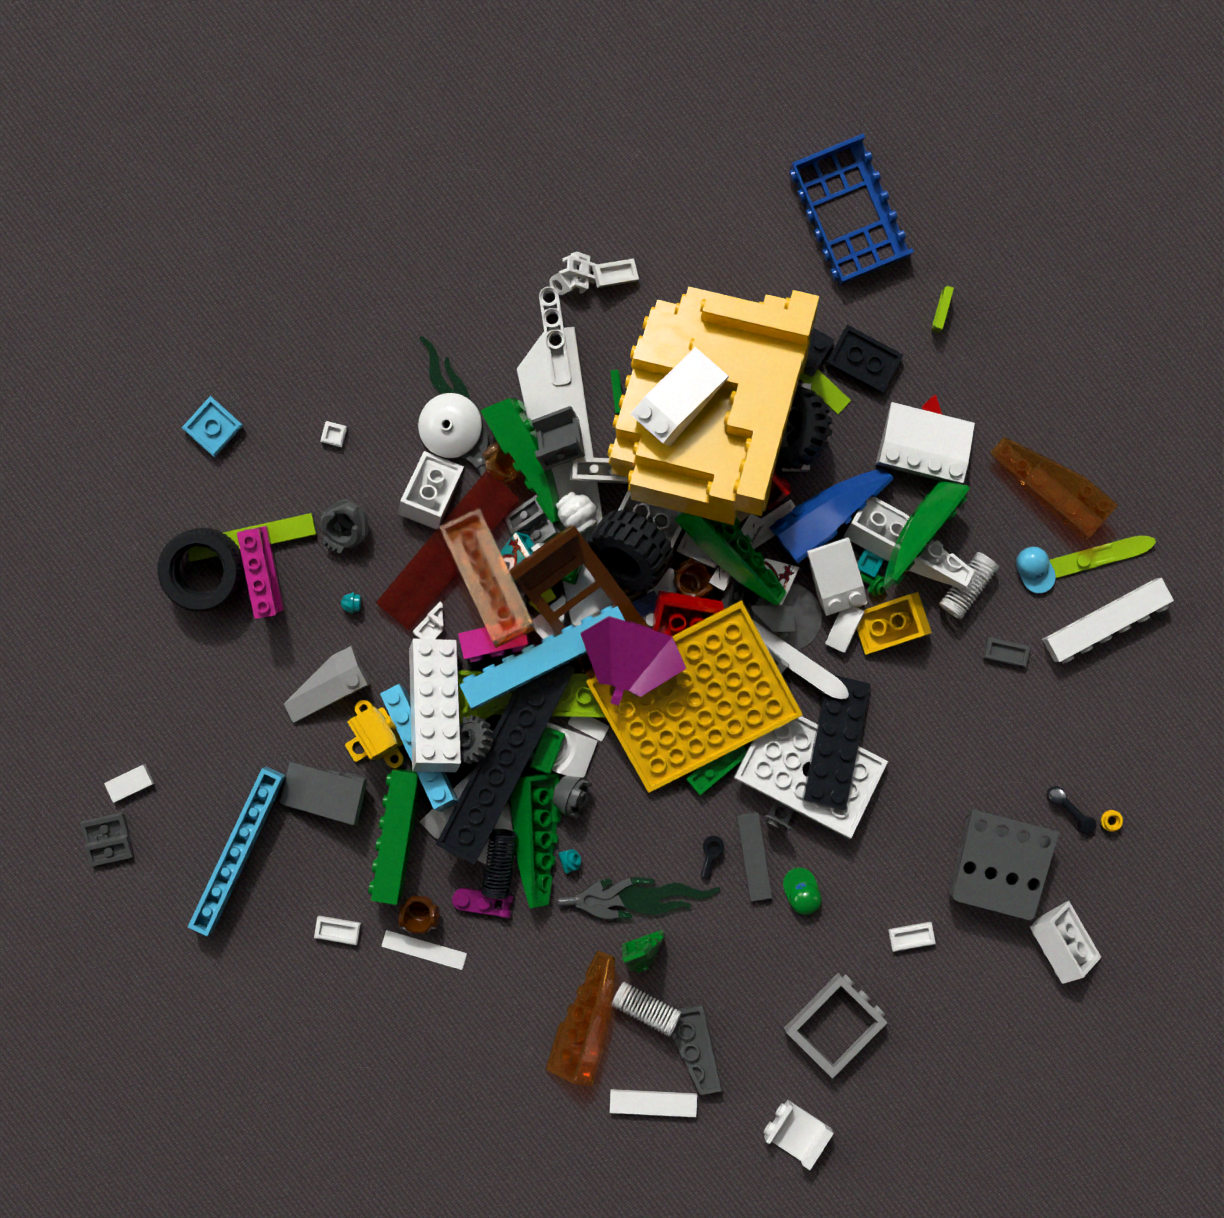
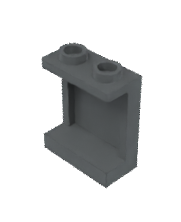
[532,406,585,471]

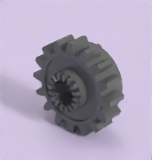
[459,715,493,764]

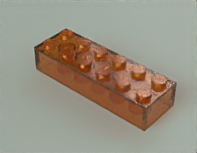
[439,508,536,648]

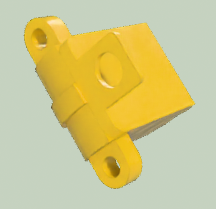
[345,700,404,768]

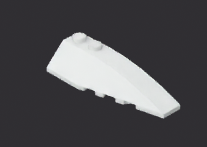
[843,497,974,589]

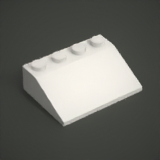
[875,402,975,484]

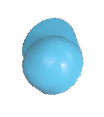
[1016,547,1056,593]

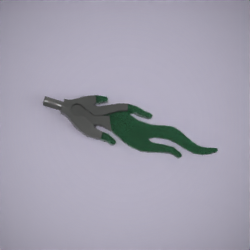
[420,336,492,483]
[558,877,720,919]

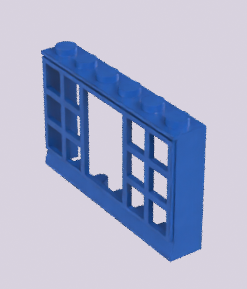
[789,133,914,286]

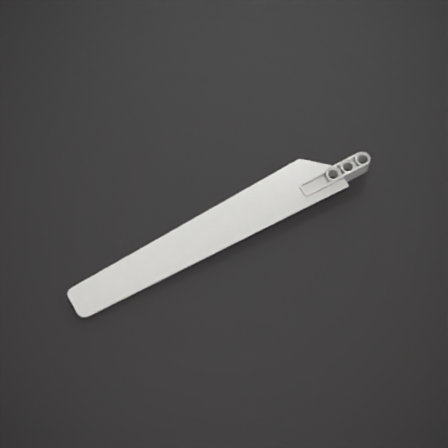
[517,287,612,673]

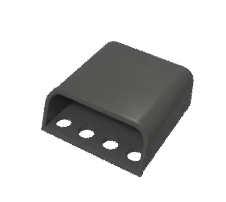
[949,809,1060,920]

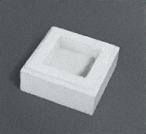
[320,421,348,448]

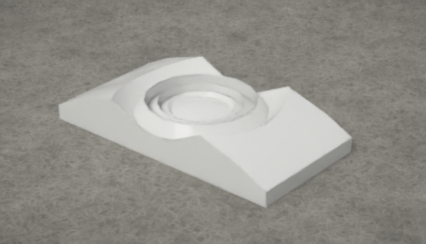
[528,722,598,777]

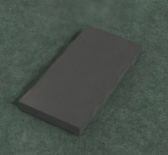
[280,762,367,825]

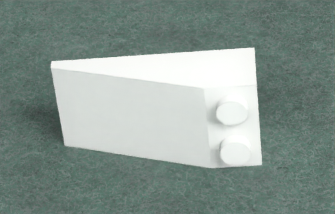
[630,347,729,446]

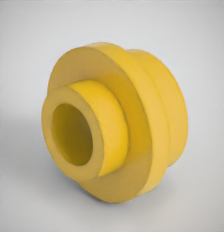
[1101,810,1123,832]

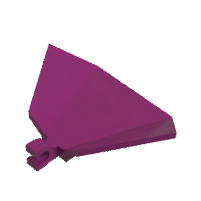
[580,616,686,706]

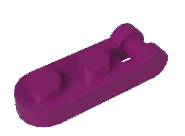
[452,888,514,918]

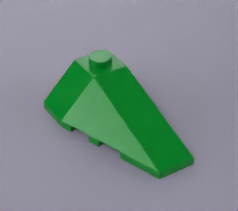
[622,929,665,973]

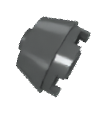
[553,776,593,819]

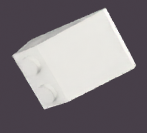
[398,451,464,530]
[807,538,867,616]

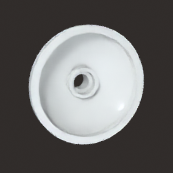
[418,393,482,458]

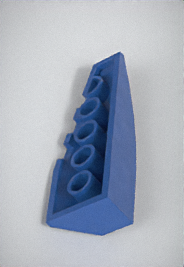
[769,468,894,563]

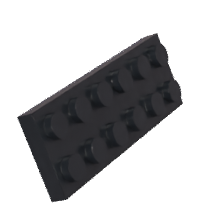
[802,675,871,811]

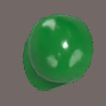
[783,867,822,916]

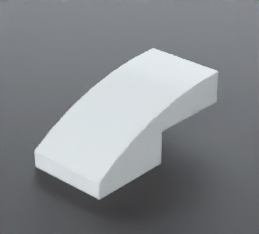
[825,607,865,653]

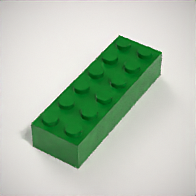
[368,767,421,905]

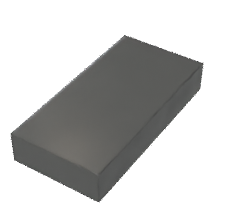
[983,637,1031,667]

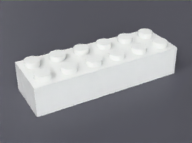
[409,639,461,772]

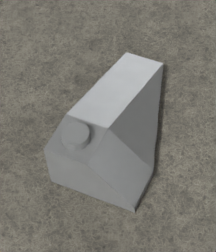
[284,646,370,723]

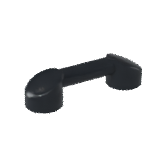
[1046,786,1097,834]

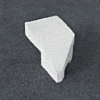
[412,602,443,639]

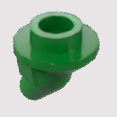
[860,571,885,596]

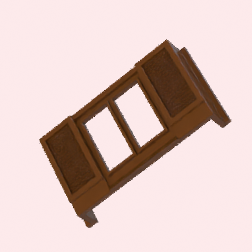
[509,524,650,679]

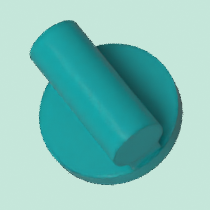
[558,849,581,874]

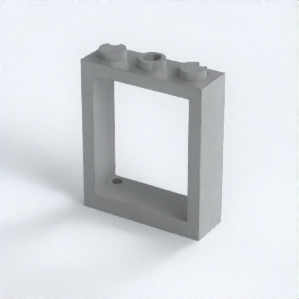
[784,973,888,1078]

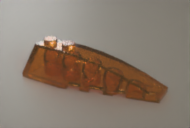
[545,950,615,1086]

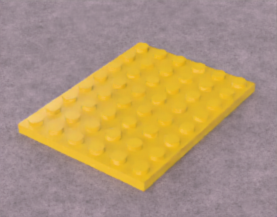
[586,600,803,793]

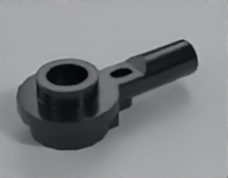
[701,835,724,879]

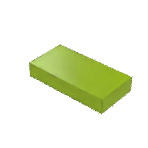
[931,286,954,333]

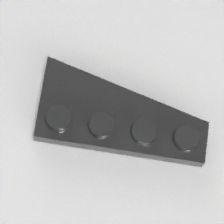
[661,1004,722,1095]

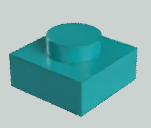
[857,549,884,578]

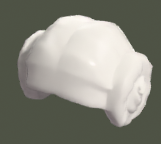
[556,492,597,534]

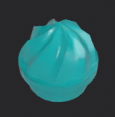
[341,592,361,614]

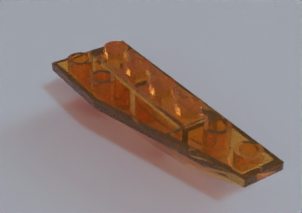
[990,437,1118,540]

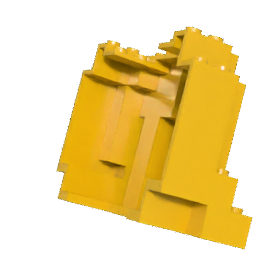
[607,287,819,525]

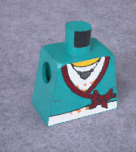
[495,532,534,584]

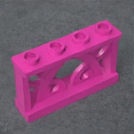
[237,526,284,619]

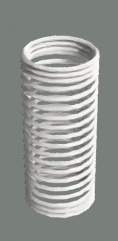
[939,552,999,619]
[612,982,681,1037]

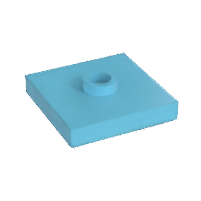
[182,396,244,457]

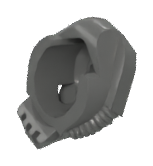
[320,498,368,554]

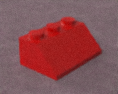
[652,590,724,636]

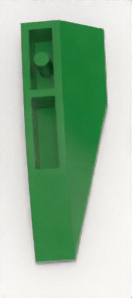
[883,481,970,590]

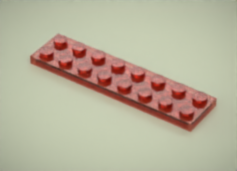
[376,471,519,630]

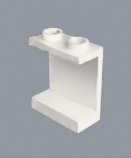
[764,1100,834,1170]

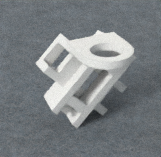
[549,252,597,295]

